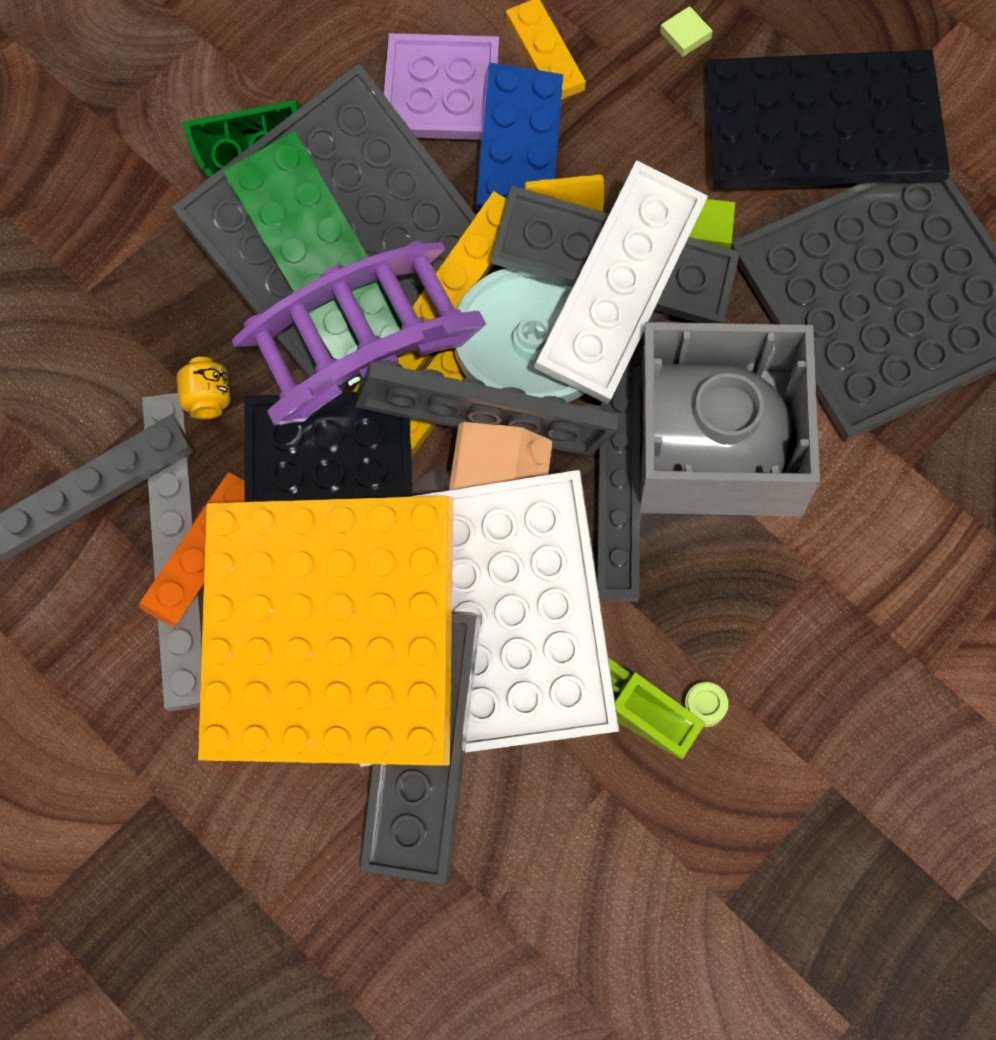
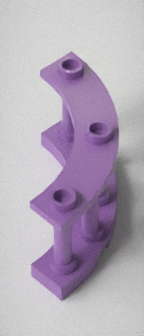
[232,240,487,425]

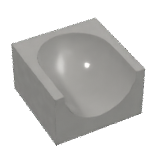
[638,322,820,516]

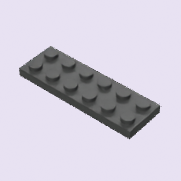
[490,185,740,323]
[354,360,619,456]
[360,614,481,885]

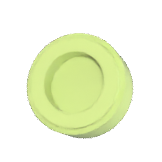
[684,682,728,727]

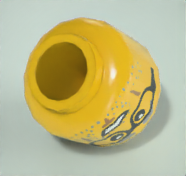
[176,357,231,419]

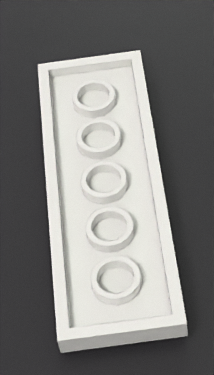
[534,160,708,404]

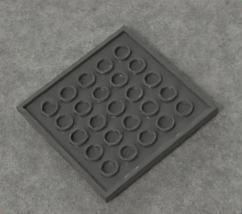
[170,63,476,390]
[730,176,996,442]

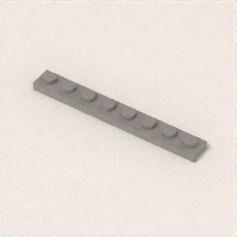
[142,393,203,712]

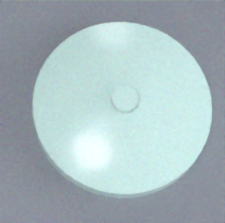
[454,268,585,403]

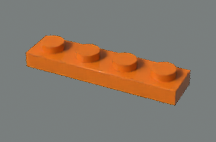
[138,472,244,629]

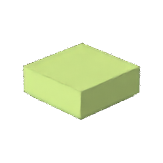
[660,6,713,57]

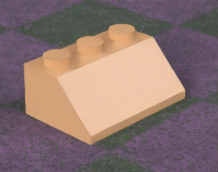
[449,422,553,490]

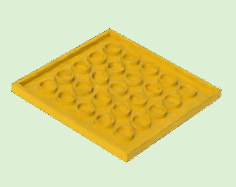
[198,496,453,765]

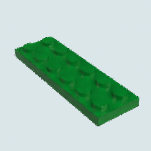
[223,131,410,387]

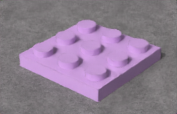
[384,33,499,140]

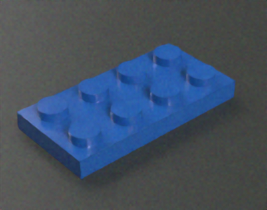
[474,62,563,210]

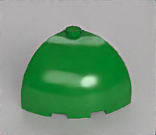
[183,100,303,178]

